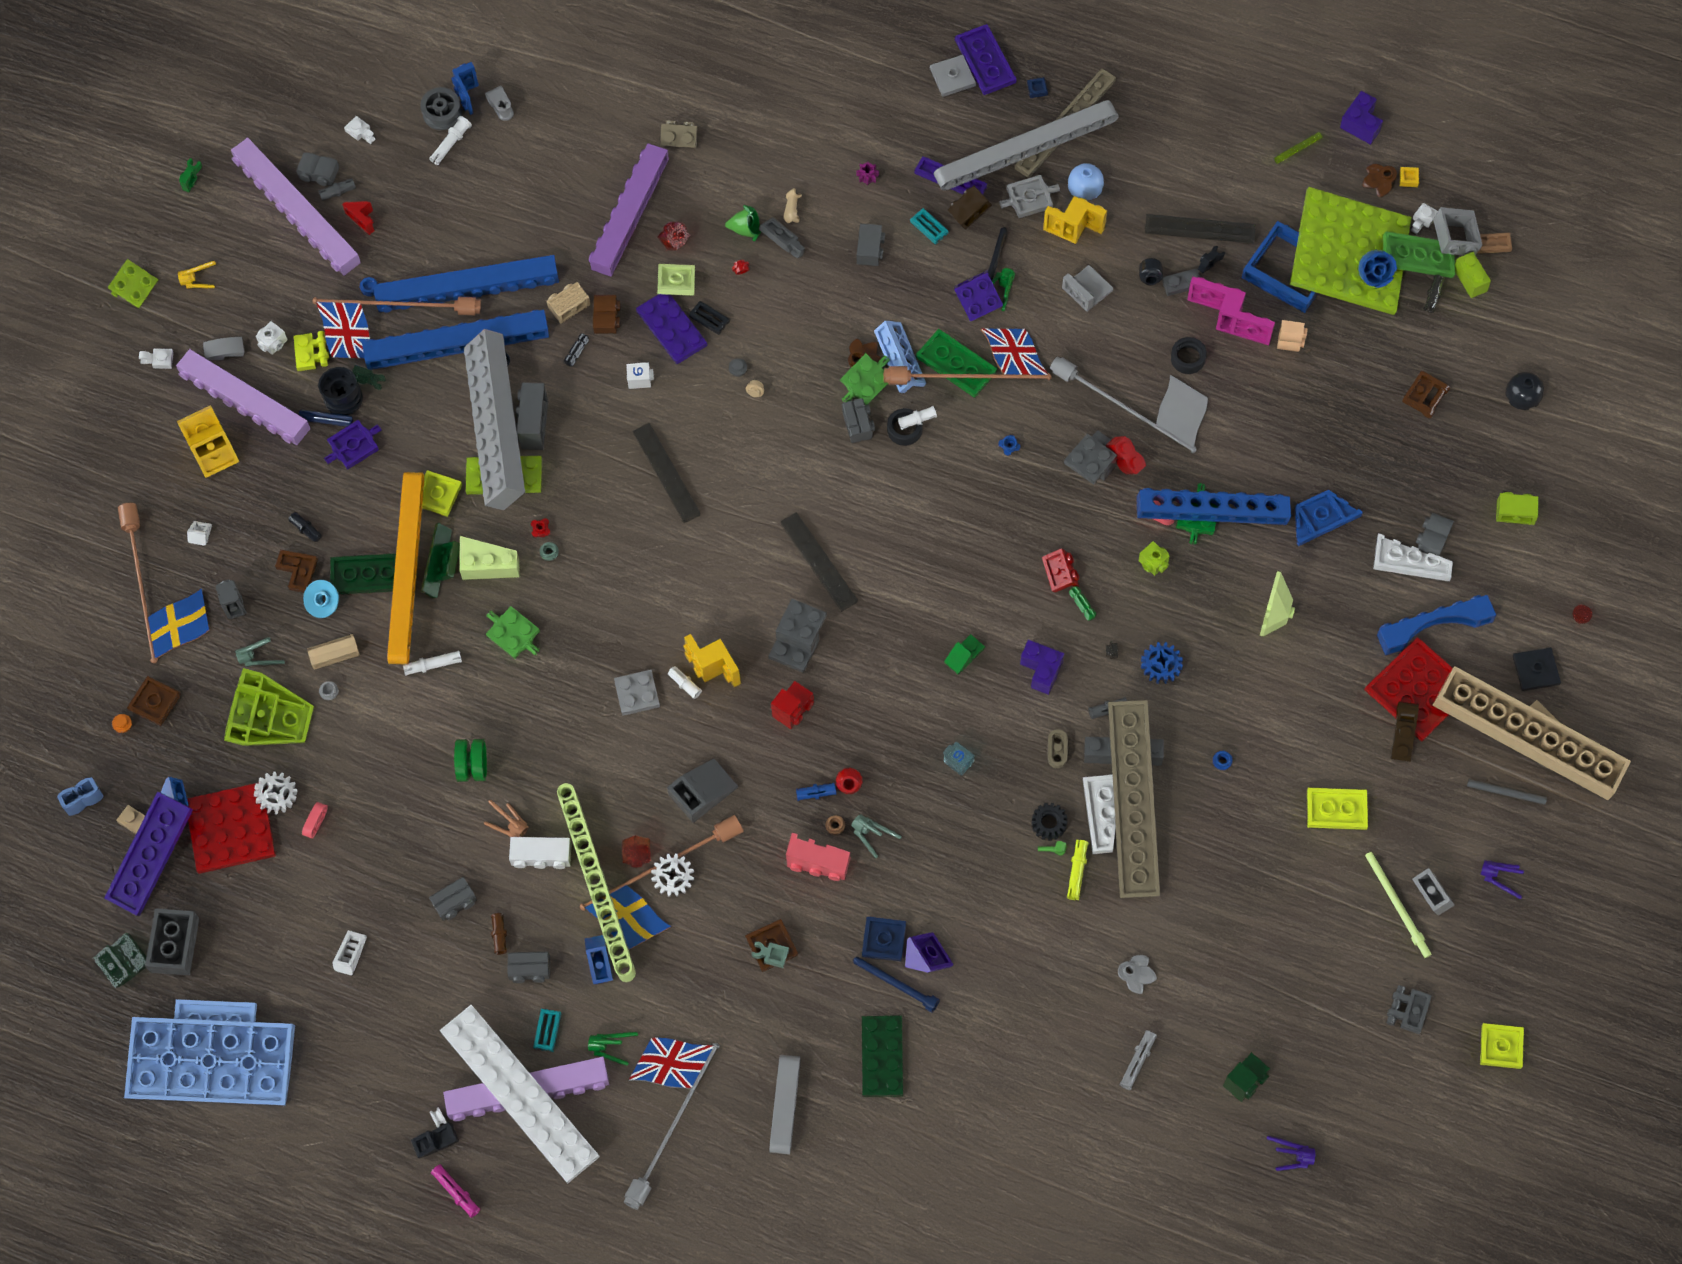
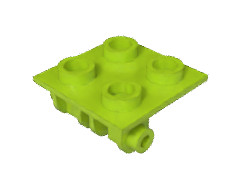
[108,259,159,308]

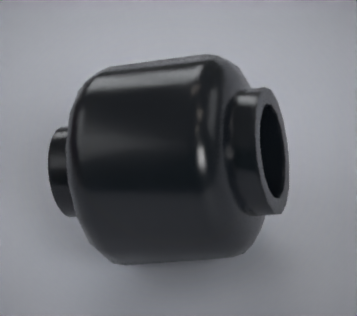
[1139,258,1163,285]

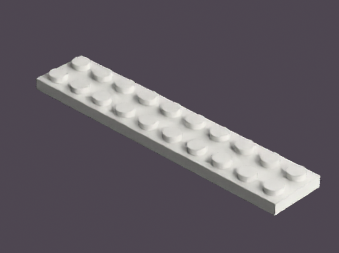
[440,1005,599,1184]

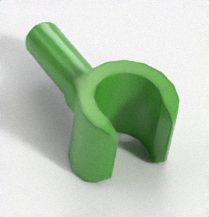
[1038,841,1067,855]

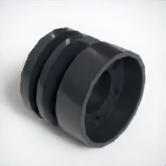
[318,367,363,415]

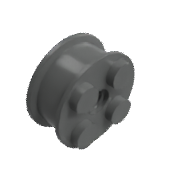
[420,87,462,130]

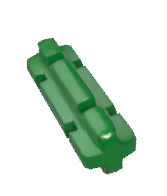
[1069,586,1096,621]

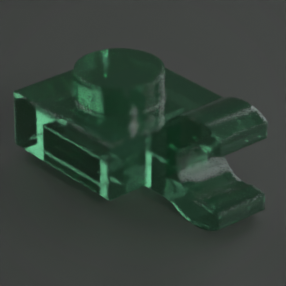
[352,365,386,390]

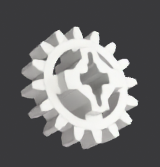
[254,772,297,814]
[651,853,694,897]

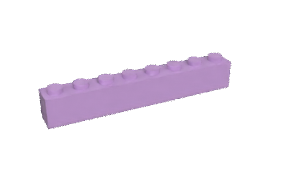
[176,349,310,445]
[443,1057,609,1121]

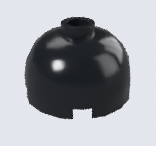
[1505,372,1544,410]

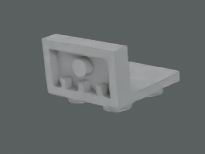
[1062,265,1113,312]

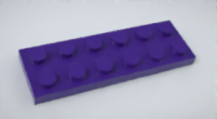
[104,792,193,916]

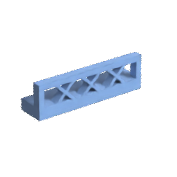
[874,321,926,393]

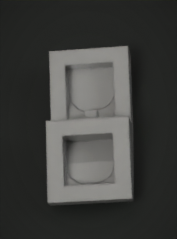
[203,337,244,360]

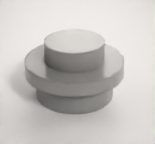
[319,681,339,700]

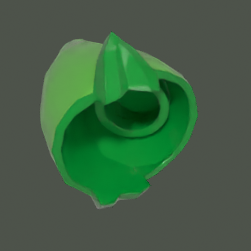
[725,205,761,241]

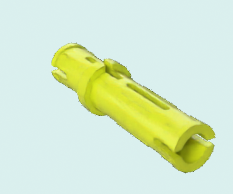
[1067,840,1089,900]

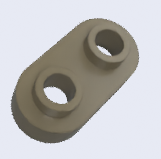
[1048,729,1068,769]

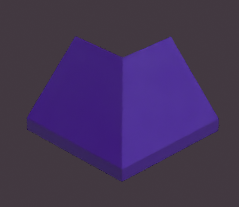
[905,932,953,973]

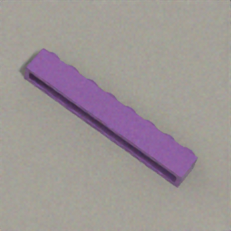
[589,143,669,277]

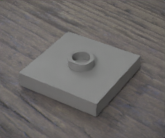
[930,55,976,97]

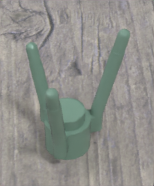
[235,637,285,667]
[851,814,902,858]

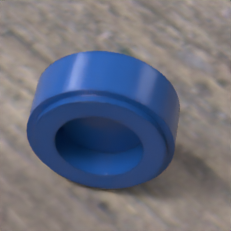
[360,277,378,296]

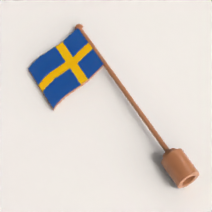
[118,503,210,664]
[580,815,744,950]

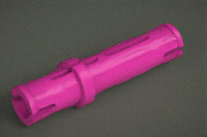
[431,1164,480,1218]

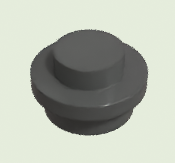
[729,359,747,377]

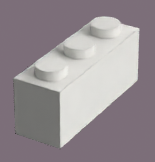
[509,837,572,869]

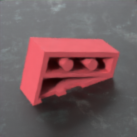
[786,833,850,881]

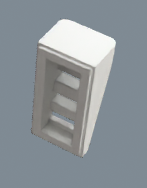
[333,930,367,975]

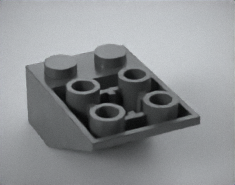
[667,759,739,823]

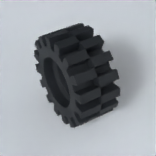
[1031,803,1067,841]

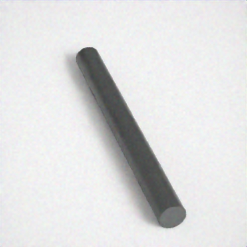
[1467,779,1547,805]

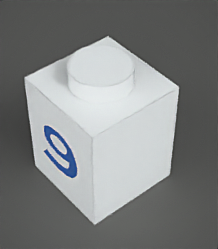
[626,362,654,389]

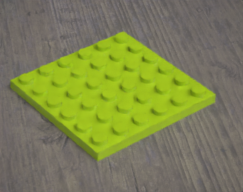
[1290,187,1412,315]

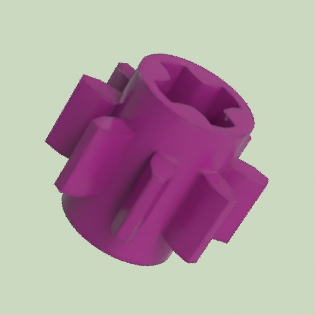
[856,161,879,185]

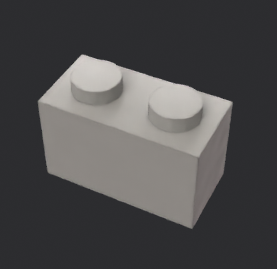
[1412,868,1455,916]

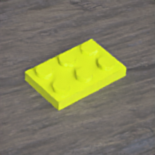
[1307,788,1368,830]

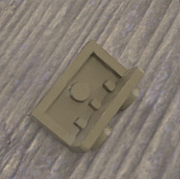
[660,120,699,148]

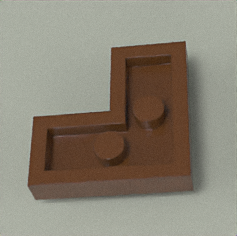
[275,549,318,593]

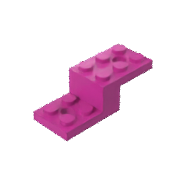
[1187,277,1275,346]

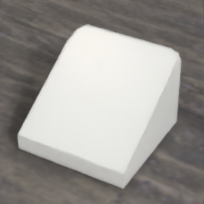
[187,521,212,545]

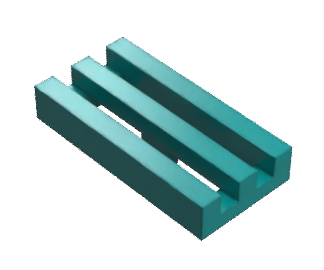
[910,208,948,245]
[533,1009,561,1052]

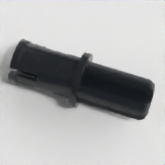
[288,512,322,542]

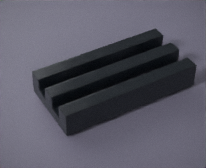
[689,301,730,335]

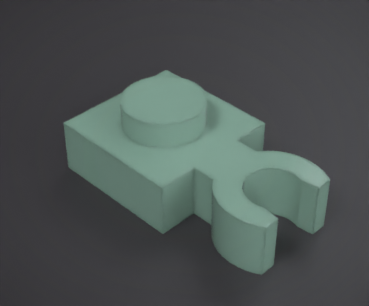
[752,942,789,968]

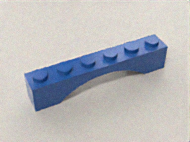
[1377,595,1496,656]

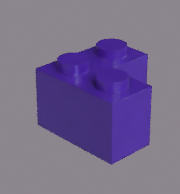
[1340,91,1383,145]
[1020,640,1064,695]

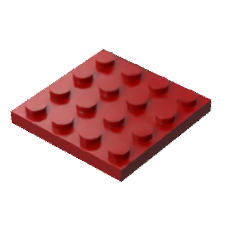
[1364,637,1453,742]
[187,783,276,874]

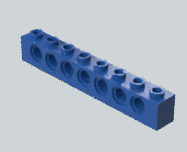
[1137,488,1291,525]

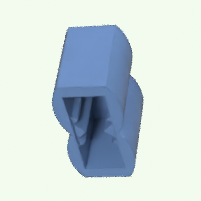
[57,777,104,816]

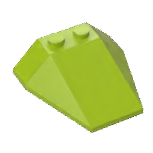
[224,668,314,746]

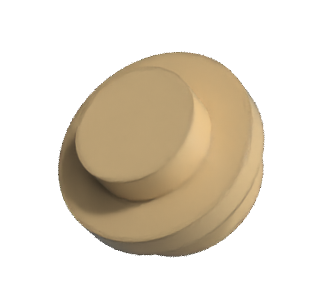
[746,380,764,397]

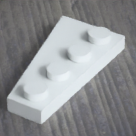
[1373,533,1453,581]
[1083,775,1116,854]

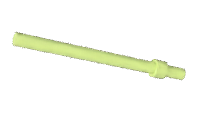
[1365,852,1432,958]

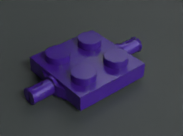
[324,420,382,470]

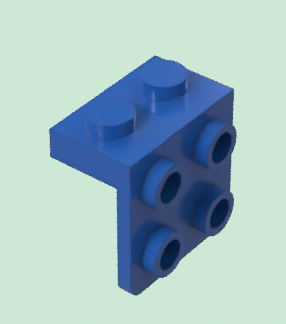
[451,62,479,115]

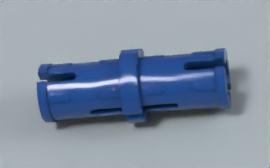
[796,782,836,801]

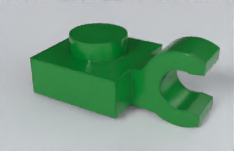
[179,158,202,192]

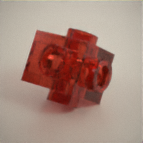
[657,222,690,251]
[622,835,651,868]

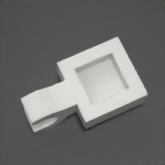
[344,116,376,144]
[1411,203,1438,234]
[139,349,173,369]

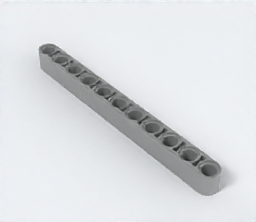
[934,100,1119,191]

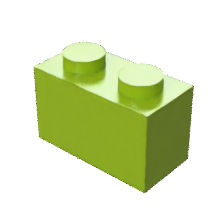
[1455,252,1491,298]
[1496,492,1538,525]

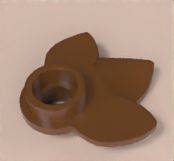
[1362,164,1397,198]
[848,339,881,367]

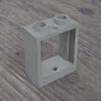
[1433,207,1482,255]

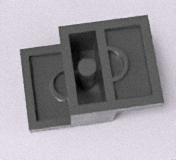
[1064,430,1117,485]
[768,599,827,673]

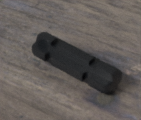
[564,333,589,367]

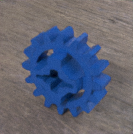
[1141,642,1183,684]

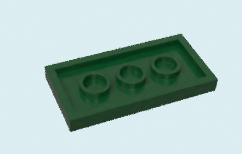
[330,554,396,595]
[862,1016,903,1097]

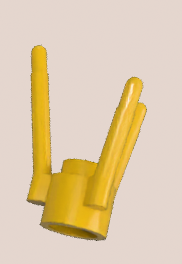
[178,261,216,289]

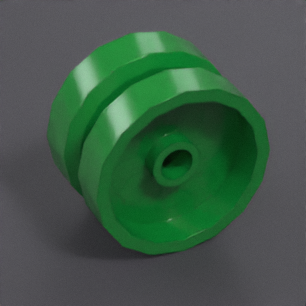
[454,739,487,782]

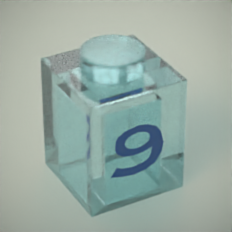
[943,742,974,776]

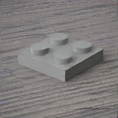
[614,670,660,716]

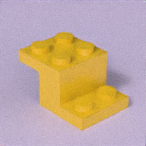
[1043,196,1107,244]
[177,405,239,478]
[683,634,741,687]

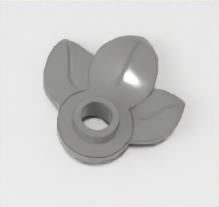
[1118,955,1157,994]

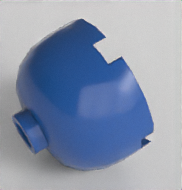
[1358,250,1397,288]

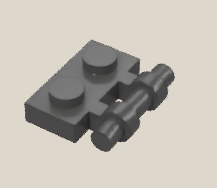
[1386,985,1432,1034]

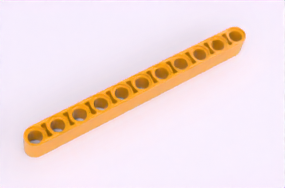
[387,472,424,664]

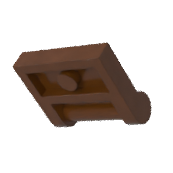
[1402,370,1450,418]

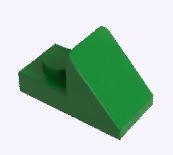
[944,634,985,675]

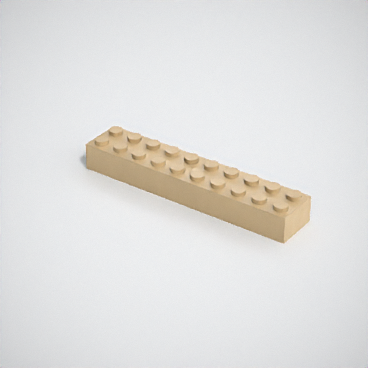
[1432,666,1631,800]

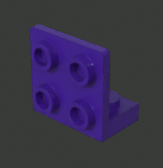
[954,270,1003,321]

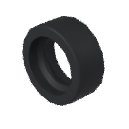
[1171,337,1207,374]
[887,408,922,446]

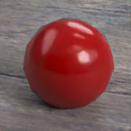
[836,768,863,794]

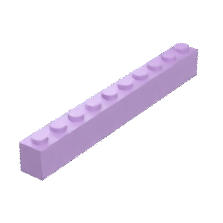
[231,138,361,276]

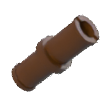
[491,913,507,955]

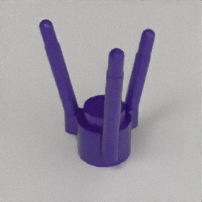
[1480,860,1524,899]
[1267,1136,1315,1171]

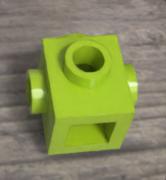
[1138,541,1170,576]

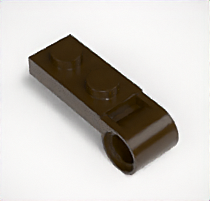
[1390,701,1419,762]

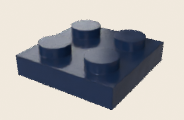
[862,917,906,961]

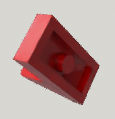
[342,201,375,235]

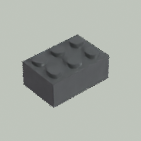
[515,383,548,450]
[145,909,199,976]

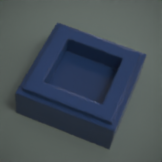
[1027,77,1048,98]

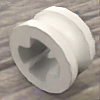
[430,1107,447,1128]

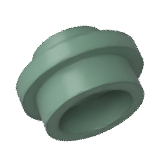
[540,542,559,561]

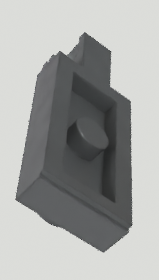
[759,218,805,259]

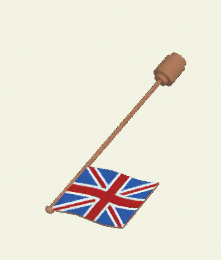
[312,297,481,359]
[883,329,1052,385]

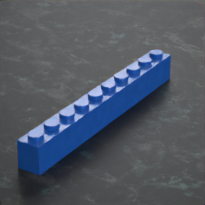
[373,255,559,313]
[362,310,549,370]

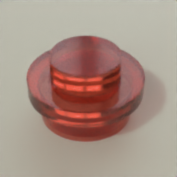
[1572,605,1592,624]

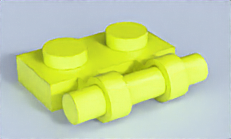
[294,331,329,371]

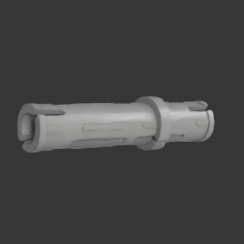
[1119,1030,1157,1090]

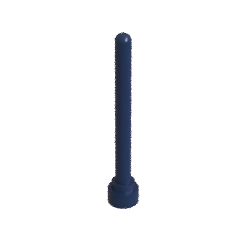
[853,957,940,1013]

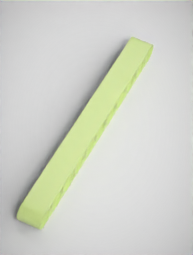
[557,783,636,982]

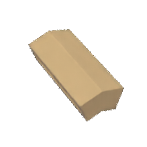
[307,634,360,670]

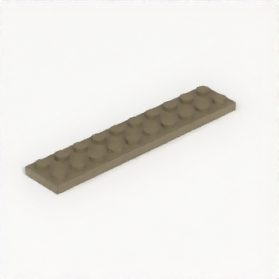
[1108,700,1160,899]

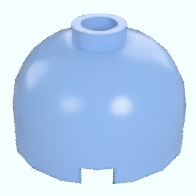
[1068,163,1104,200]

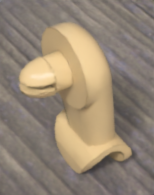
[784,188,802,223]

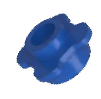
[998,435,1021,456]

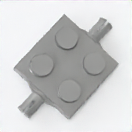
[999,175,1060,218]

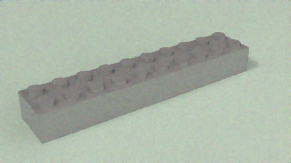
[464,329,525,510]

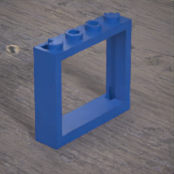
[1242,221,1319,313]

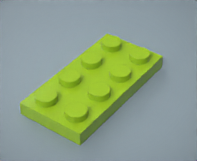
[466,456,542,495]

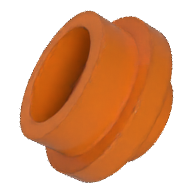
[112,714,132,733]

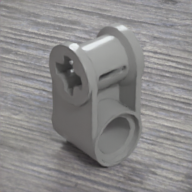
[485,85,514,121]

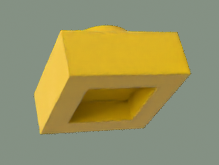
[1400,167,1419,187]

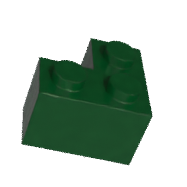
[1223,1052,1270,1102]

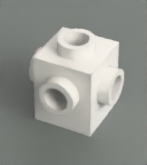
[256,321,288,355]

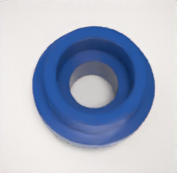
[1213,751,1232,770]

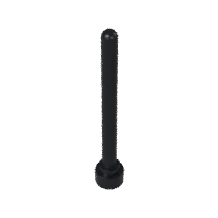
[988,227,1007,280]

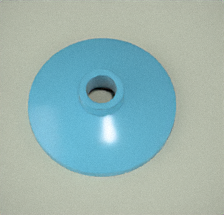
[303,580,339,618]

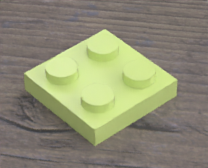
[657,264,695,295]

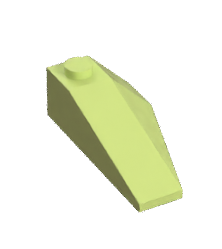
[1260,571,1295,636]

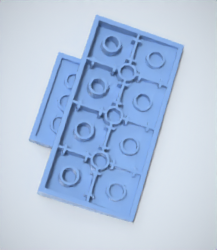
[124,1000,295,1106]

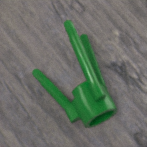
[991,268,1016,311]
[588,1032,638,1066]

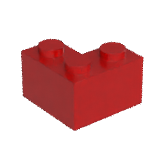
[771,681,814,729]

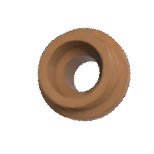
[826,815,845,835]

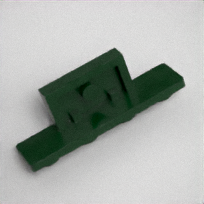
[421,523,460,598]

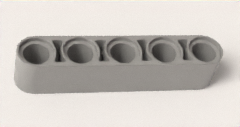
[769,1055,800,1155]

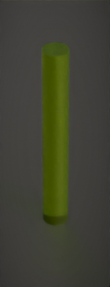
[1274,132,1322,164]

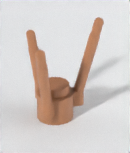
[484,800,529,837]

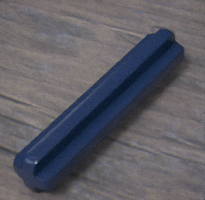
[299,409,353,427]

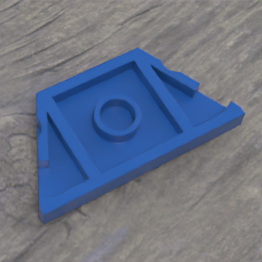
[1295,490,1363,546]

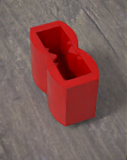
[1106,436,1146,475]

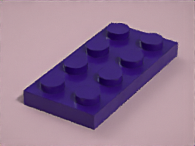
[955,24,1016,95]
[636,294,707,364]

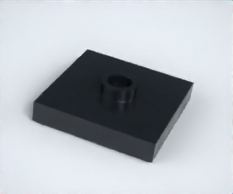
[1513,647,1561,691]

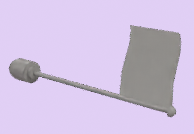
[1050,356,1208,453]

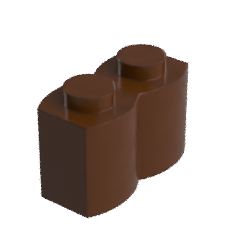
[593,295,621,334]

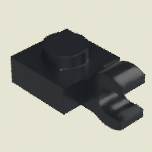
[1198,246,1225,273]

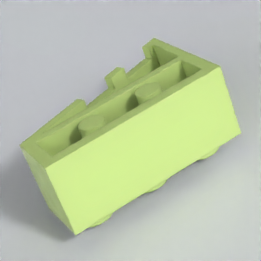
[460,536,519,580]

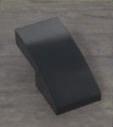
[411,1122,459,1159]

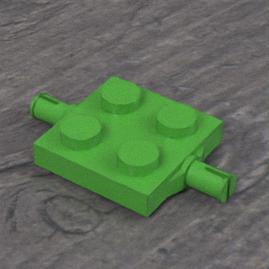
[840,353,890,404]
[486,606,540,659]

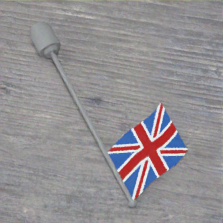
[624,1038,720,1210]

